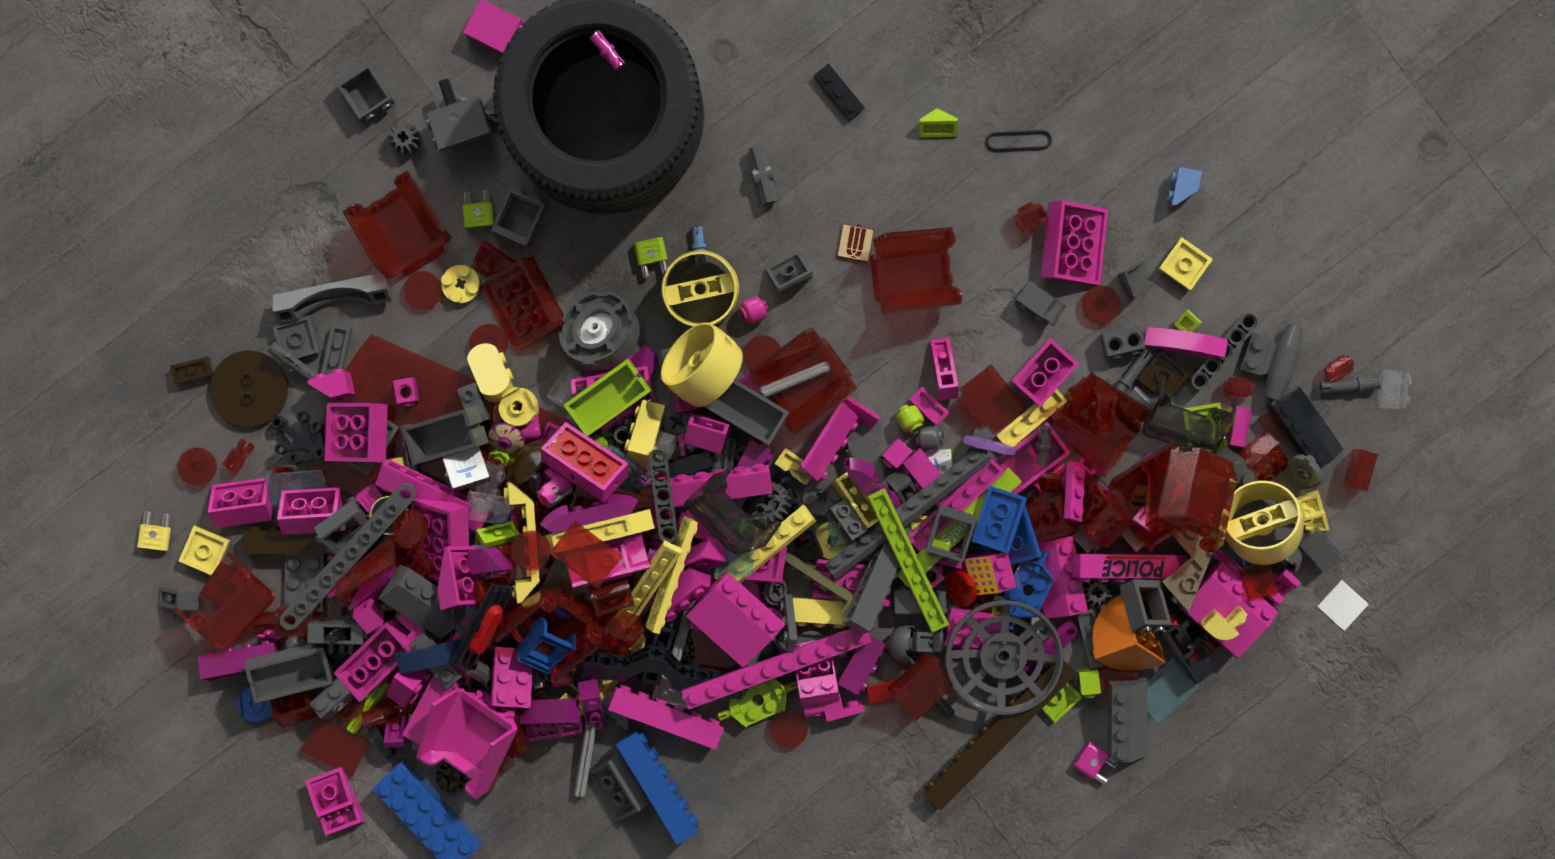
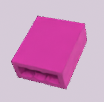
[463,0,523,55]

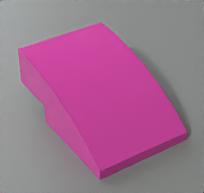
[305,767,365,836]

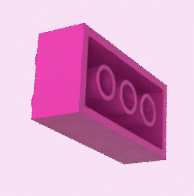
[334,618,412,702]

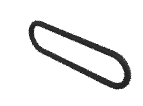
[986,130,1052,151]

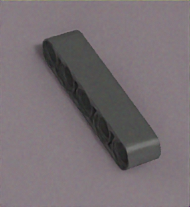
[1188,313,1258,390]
[649,446,678,543]

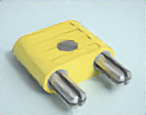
[137,511,171,551]

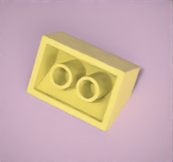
[624,400,665,473]

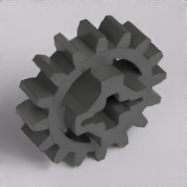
[750,482,791,525]

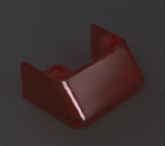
[174,552,275,650]

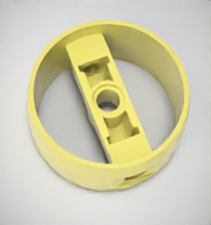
[661,250,739,327]
[661,323,743,407]
[1222,481,1304,565]

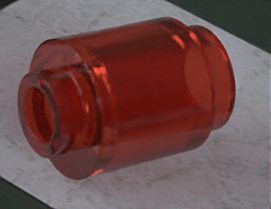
[1324,354,1354,381]
[1223,377,1254,397]

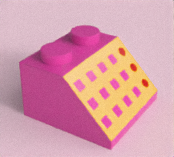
[964,549,1016,595]

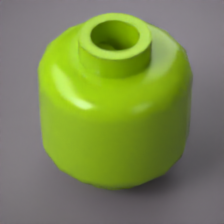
[896,404,924,434]

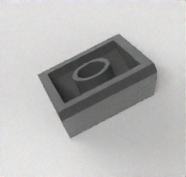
[765,251,813,294]

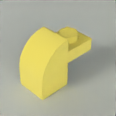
[1200,605,1248,640]

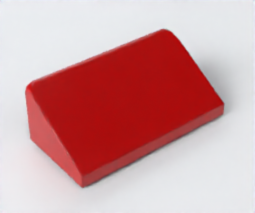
[866,677,907,704]

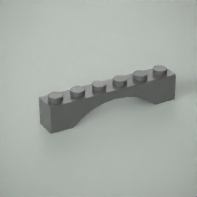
[273,272,392,324]

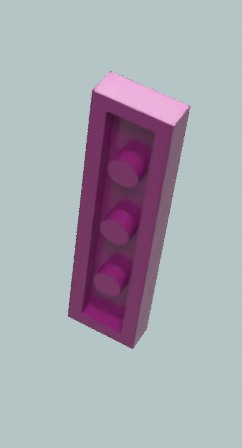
[1016,619,1080,682]

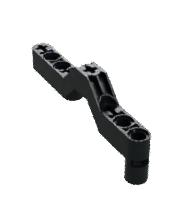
[573,645,747,699]

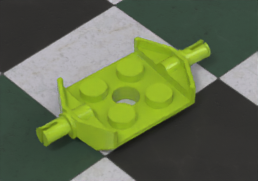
[718,678,798,727]

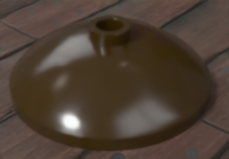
[506,439,548,486]

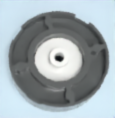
[559,292,640,371]

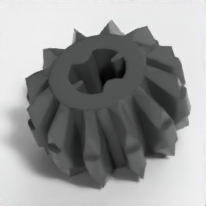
[388,122,421,155]
[1083,578,1113,608]

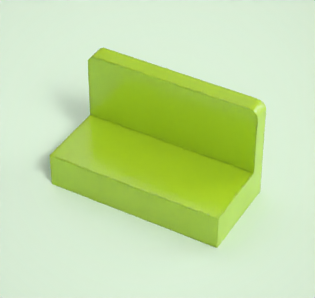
[474,521,520,548]

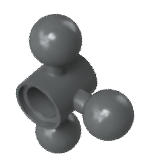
[596,415,637,459]

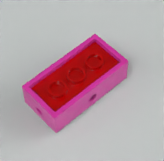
[541,422,628,503]

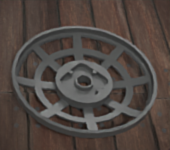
[946,600,1063,715]

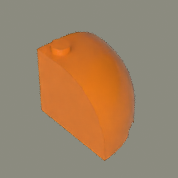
[1092,594,1165,671]

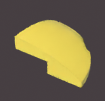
[1294,490,1330,531]

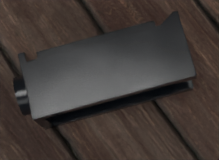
[668,449,718,478]

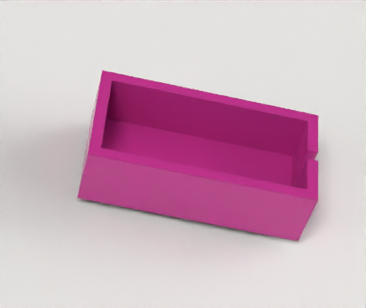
[995,422,1071,494]

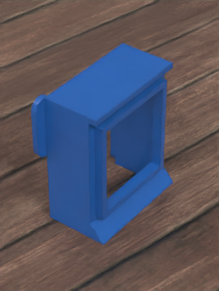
[517,617,576,675]

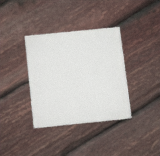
[1317,580,1369,631]

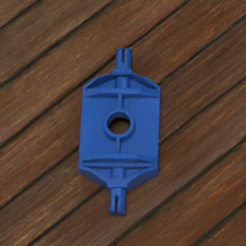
[1000,550,1055,630]

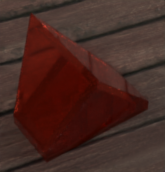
[471,240,519,277]

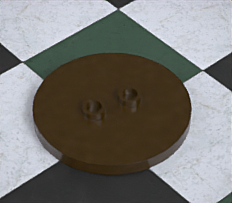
[210,350,288,427]

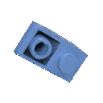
[1167,167,1202,208]

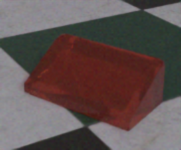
[474,576,509,605]

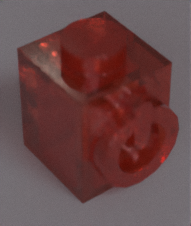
[1014,202,1049,233]

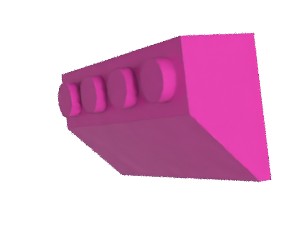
[797,401,858,483]
[1032,535,1088,618]

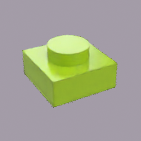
[1174,309,1202,332]

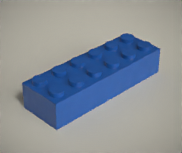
[616,728,699,845]
[372,759,483,859]

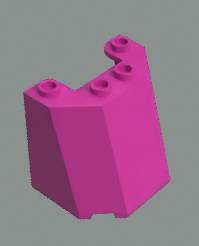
[416,688,517,799]

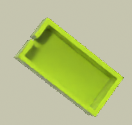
[564,358,651,436]

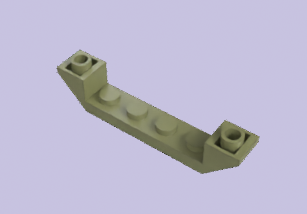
[785,553,854,620]

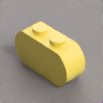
[467,343,514,402]

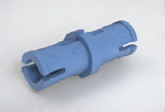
[691,226,707,266]

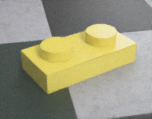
[774,448,809,486]

